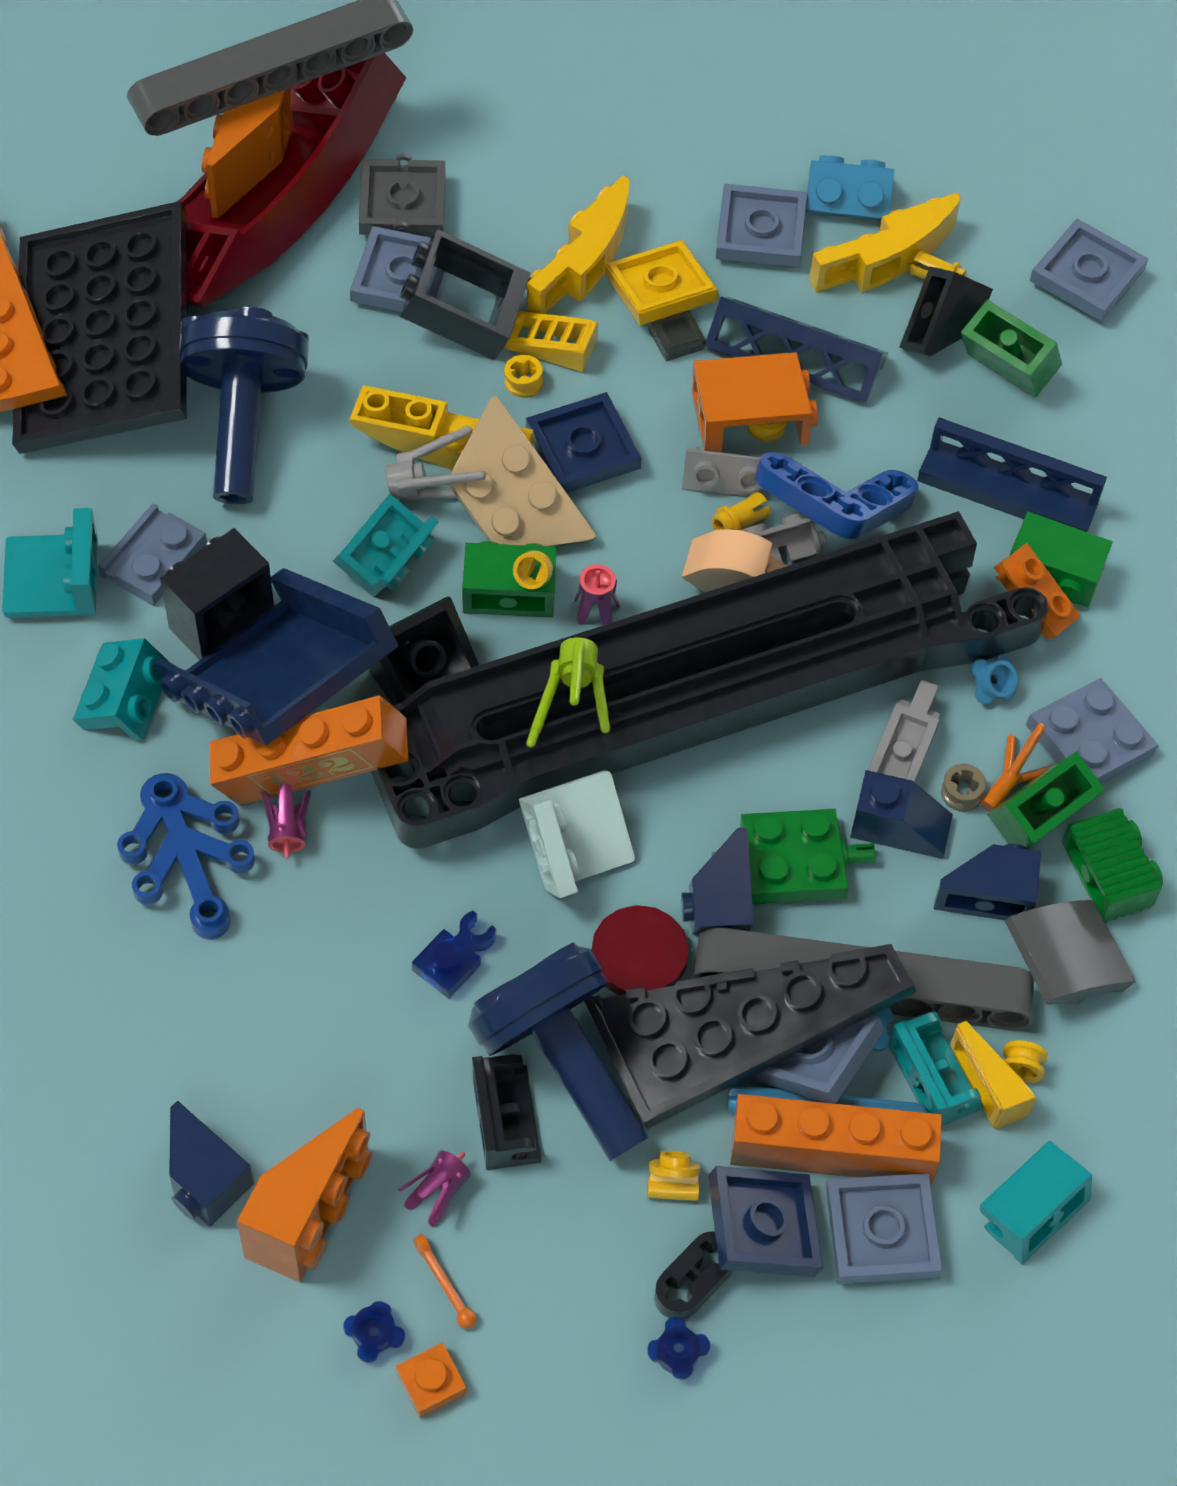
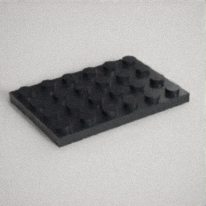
[12,201,187,454]

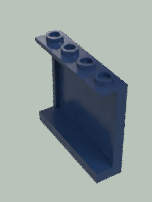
[154,568,399,746]

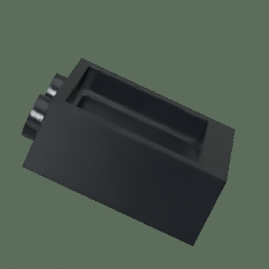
[400,229,530,360]

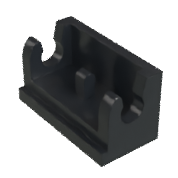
[472,1054,541,1170]

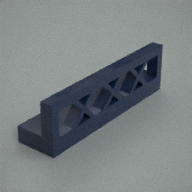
[704,297,889,403]
[917,417,1107,532]

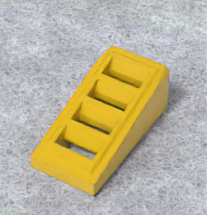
[503,311,598,372]
[950,1021,1037,1130]

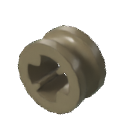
[941,763,986,812]

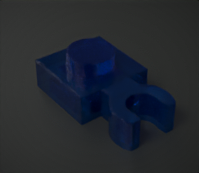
[411,911,496,999]

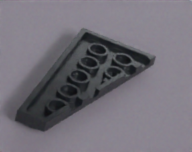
[584,944,916,1129]

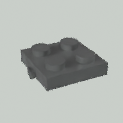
[359,154,446,236]

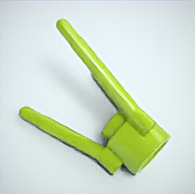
[526,637,610,748]

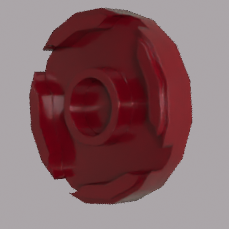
[592,905,689,995]

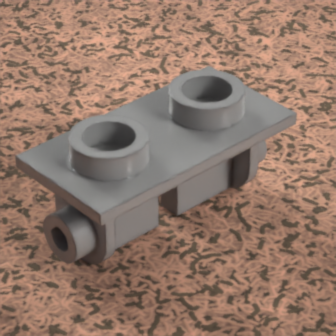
[682,447,771,499]
[741,512,827,563]

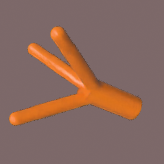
[980,723,1054,812]

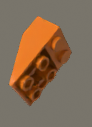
[201,88,293,219]
[237,1108,372,1282]

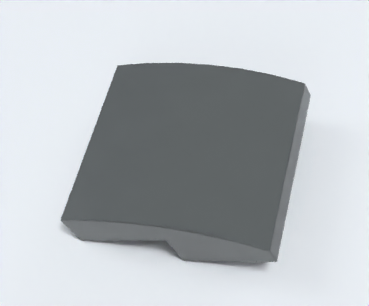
[1005,900,1136,1005]

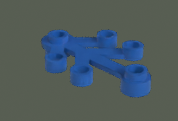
[117,773,255,939]

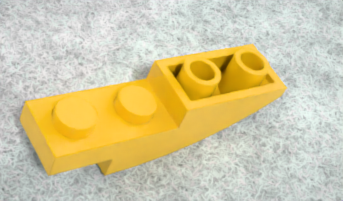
[526,175,630,314]
[809,193,961,293]
[349,385,534,470]

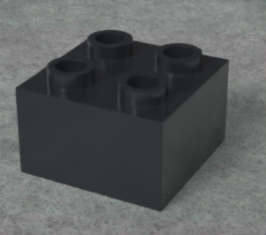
[160,528,274,660]

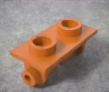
[993,543,1081,640]

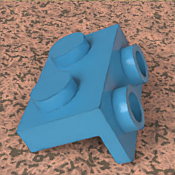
[805,155,894,221]

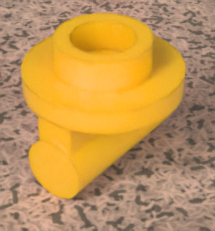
[647,1150,700,1201]

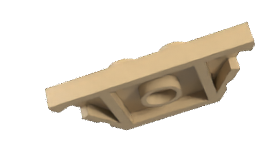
[448,395,597,547]

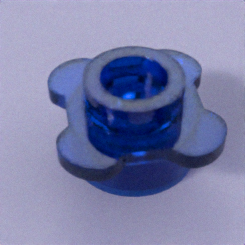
[343,1301,405,1363]
[647,1317,710,1380]

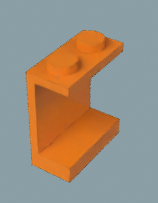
[691,352,818,452]

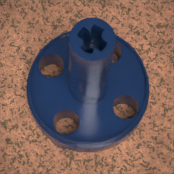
[179,307,309,504]
[468,942,649,1161]

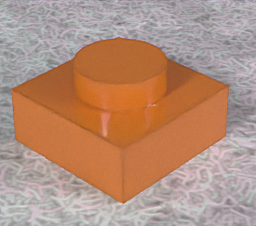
[395,1342,467,1418]

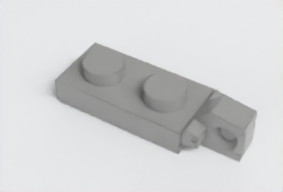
[868,680,941,782]

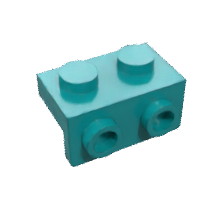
[332,494,439,597]
[73,638,170,740]

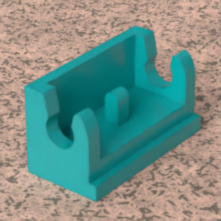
[888,1012,983,1126]
[980,1140,1092,1264]

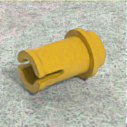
[910,250,967,280]
[711,492,771,531]

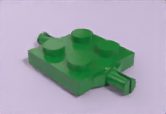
[711,809,876,904]

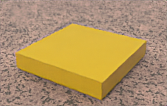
[605,240,718,326]

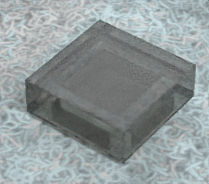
[648,310,706,362]

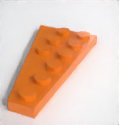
[0,225,67,412]

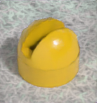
[513,551,553,589]

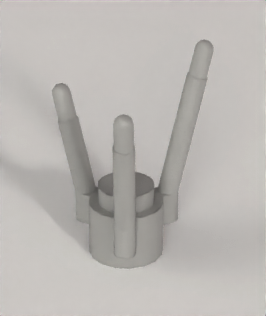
[386,426,486,501]

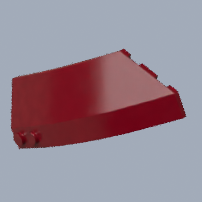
[178,53,406,307]

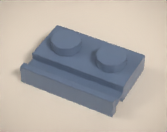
[98,503,207,606]

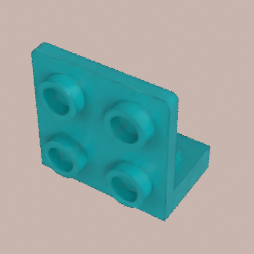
[2,508,98,618]

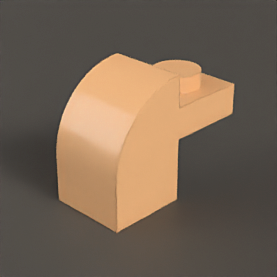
[681,529,787,592]

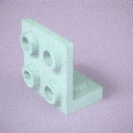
[519,770,635,898]

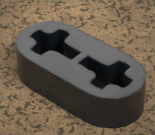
[654,1231,733,1321]

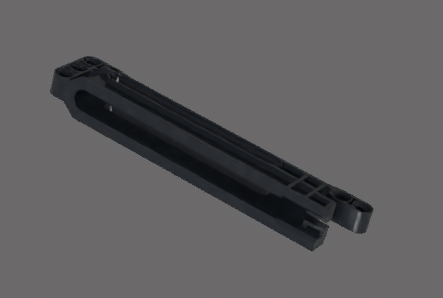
[370,511,1048,849]

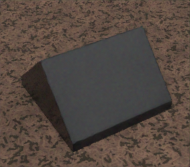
[369,596,479,705]

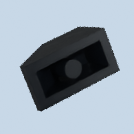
[899,266,993,357]

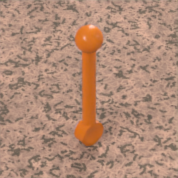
[413,1234,477,1329]

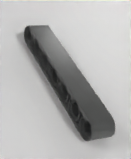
[127,0,414,136]
[693,927,1034,1030]

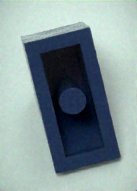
[850,770,953,859]
[681,828,754,934]
[933,844,1041,920]
[169,1101,254,1227]

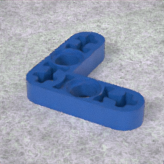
[754,452,918,539]

